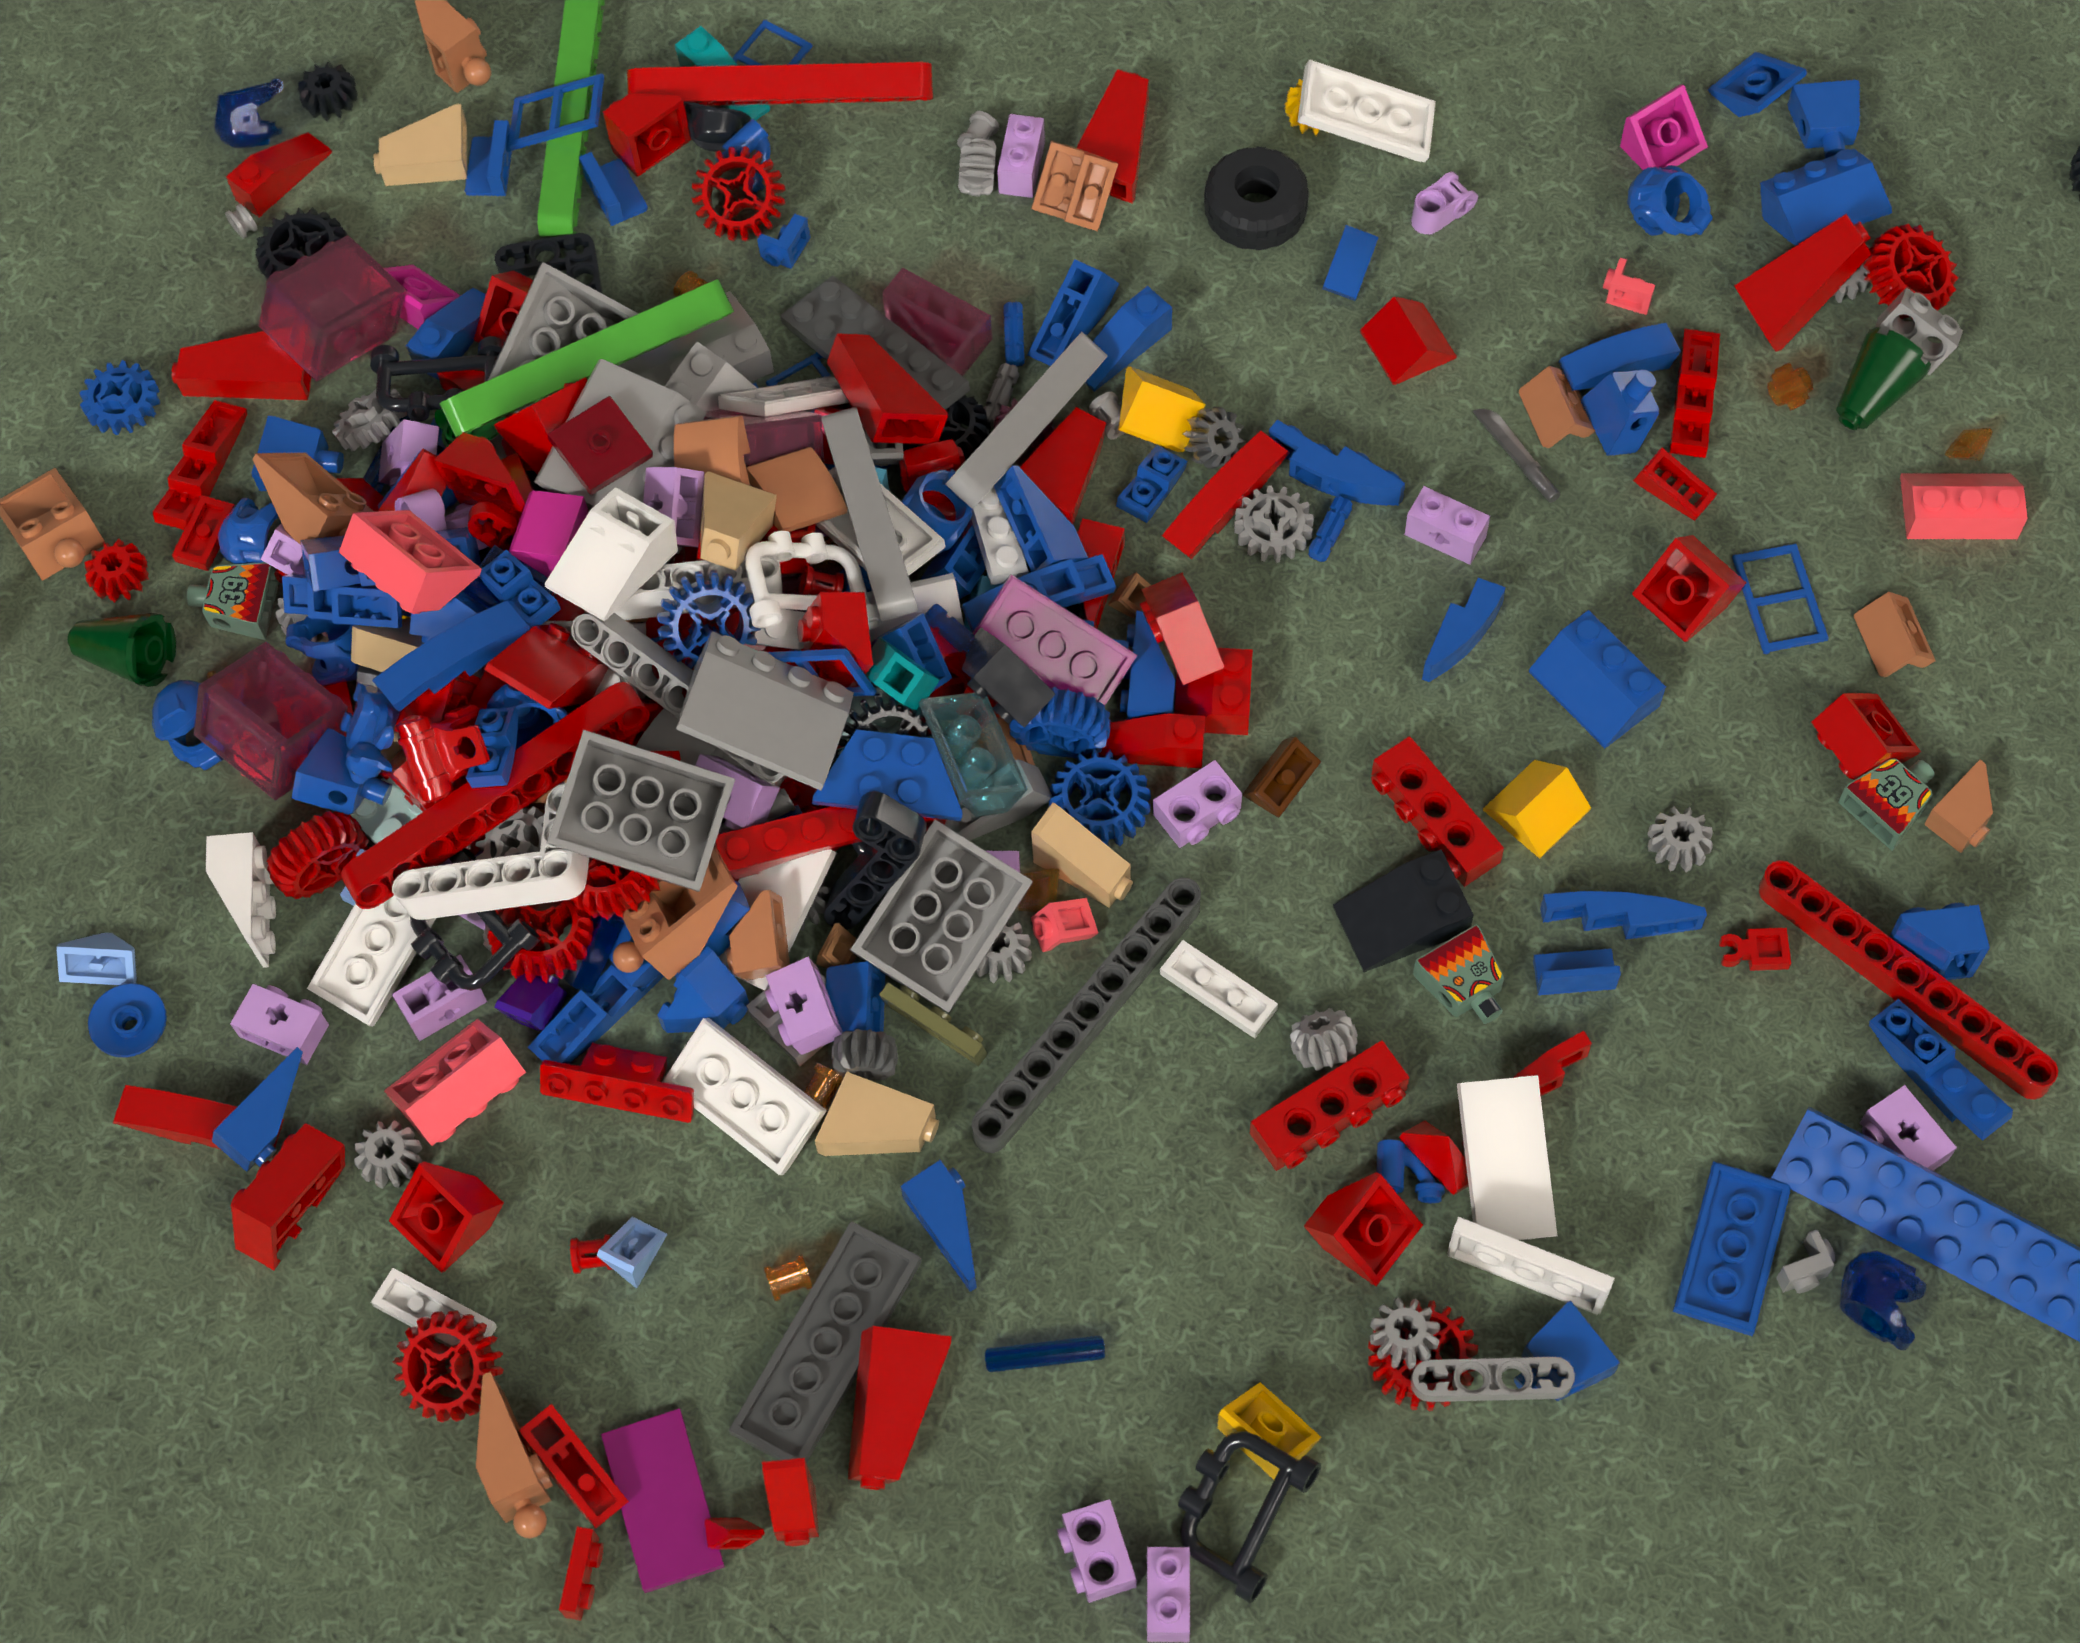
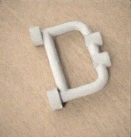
[745,531,882,631]

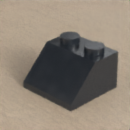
[962,628,1055,728]

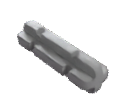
[984,363,1019,429]

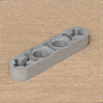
[1411,1357,1575,1402]

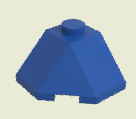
[657,946,749,1033]

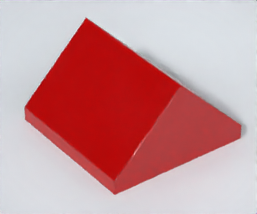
[1360,296,1457,386]

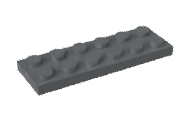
[780,275,970,410]
[729,1221,922,1463]

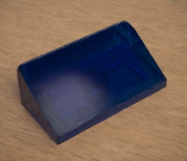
[564,915,624,994]

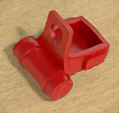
[899,439,966,521]
[396,705,490,803]

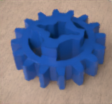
[80,361,160,435]

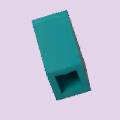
[866,637,940,710]

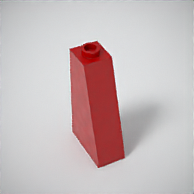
[1076,69,1149,204]
[1734,214,1871,352]
[172,322,319,400]
[827,333,948,444]
[1020,407,1107,524]
[848,1326,951,1490]

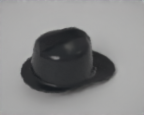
[683,101,751,152]

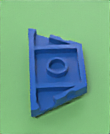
[812,729,963,821]

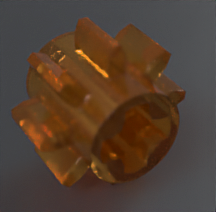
[1767,362,1813,411]

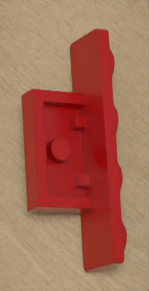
[540,1043,694,1123]

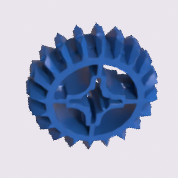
[657,570,761,669]
[1009,687,1111,759]
[1049,749,1151,846]

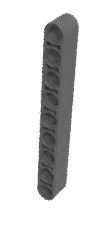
[972,877,1201,1153]

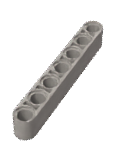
[945,332,1108,509]
[821,407,918,622]
[571,612,786,783]

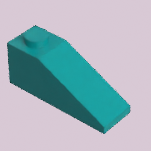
[675,26,770,120]

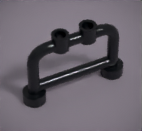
[370,336,505,422]
[410,848,541,991]
[1178,1431,1321,1604]

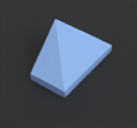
[56,933,137,985]
[597,1217,667,1288]

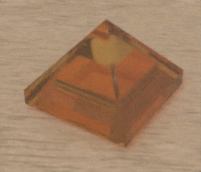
[1944,428,1993,461]

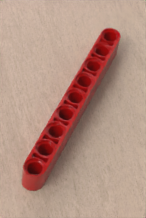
[627,62,933,106]
[341,682,650,909]
[1759,860,2058,1100]

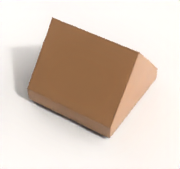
[816,923,857,969]

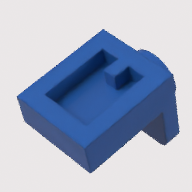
[757,214,811,269]

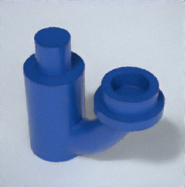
[715,118,770,194]
[1376,1140,1445,1204]

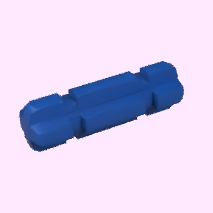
[1003,302,1025,367]
[1308,496,1352,562]

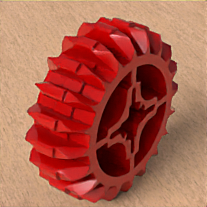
[692,147,786,242]
[1863,223,1959,321]
[266,811,369,899]
[571,857,660,920]
[487,899,594,984]
[1368,1299,1479,1411]
[393,1310,504,1422]

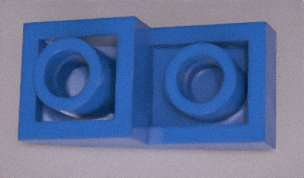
[1322,225,1379,301]
[1116,445,1188,523]
[479,550,561,629]
[466,707,518,788]

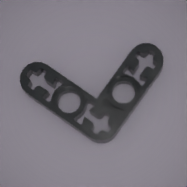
[494,233,603,294]

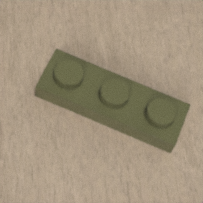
[879,982,988,1067]

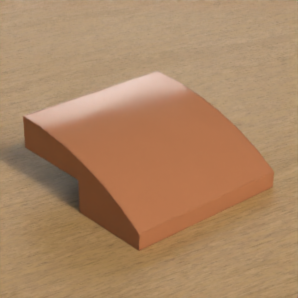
[1031,140,1118,231]
[674,415,750,486]
[746,447,847,532]

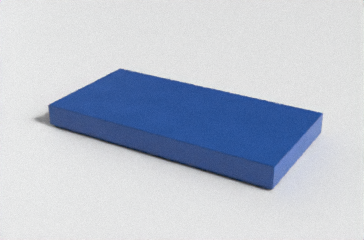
[1673,1161,1791,1336]

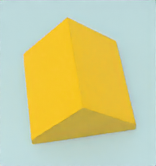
[1119,366,1206,452]
[1483,760,1591,859]
[1217,1382,1321,1479]

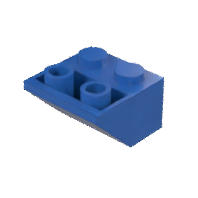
[1889,903,1990,980]

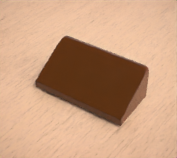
[1242,737,1321,818]

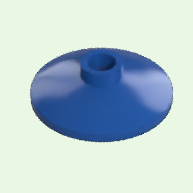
[88,984,167,1057]

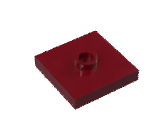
[547,396,653,496]

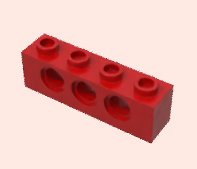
[1371,736,1504,887]
[1250,1040,1410,1171]

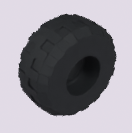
[1204,147,1309,250]

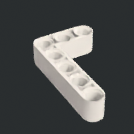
[614,556,782,620]
[392,783,589,920]

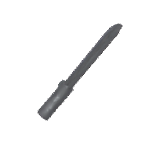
[1473,409,1560,503]

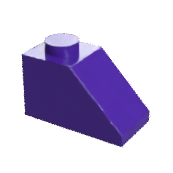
[494,973,568,1032]

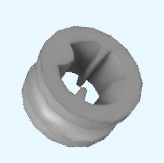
[225,203,258,239]

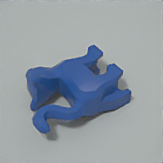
[340,672,399,784]

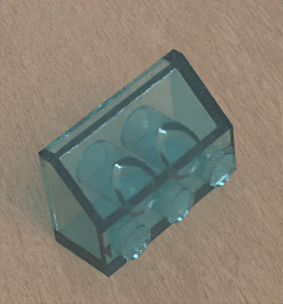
[919,693,1028,817]

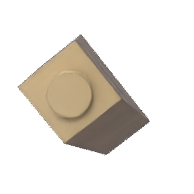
[373,104,467,186]
[701,471,777,571]
[351,618,424,672]
[1031,803,1133,908]
[815,1072,939,1156]

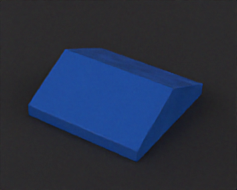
[1708,52,1807,117]

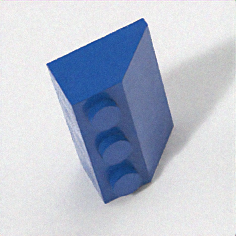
[1760,148,1892,246]
[1529,610,1666,749]

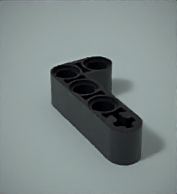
[824,791,926,930]

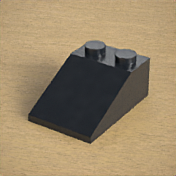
[1333,849,1474,972]

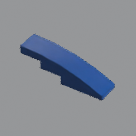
[282,574,402,628]
[372,600,530,712]
[1540,891,1707,940]
[528,964,664,1064]

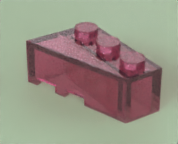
[882,268,992,376]

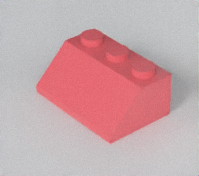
[1900,473,2028,539]
[339,510,482,614]
[384,1019,526,1146]

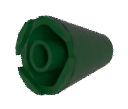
[1836,327,1931,430]
[68,613,176,687]

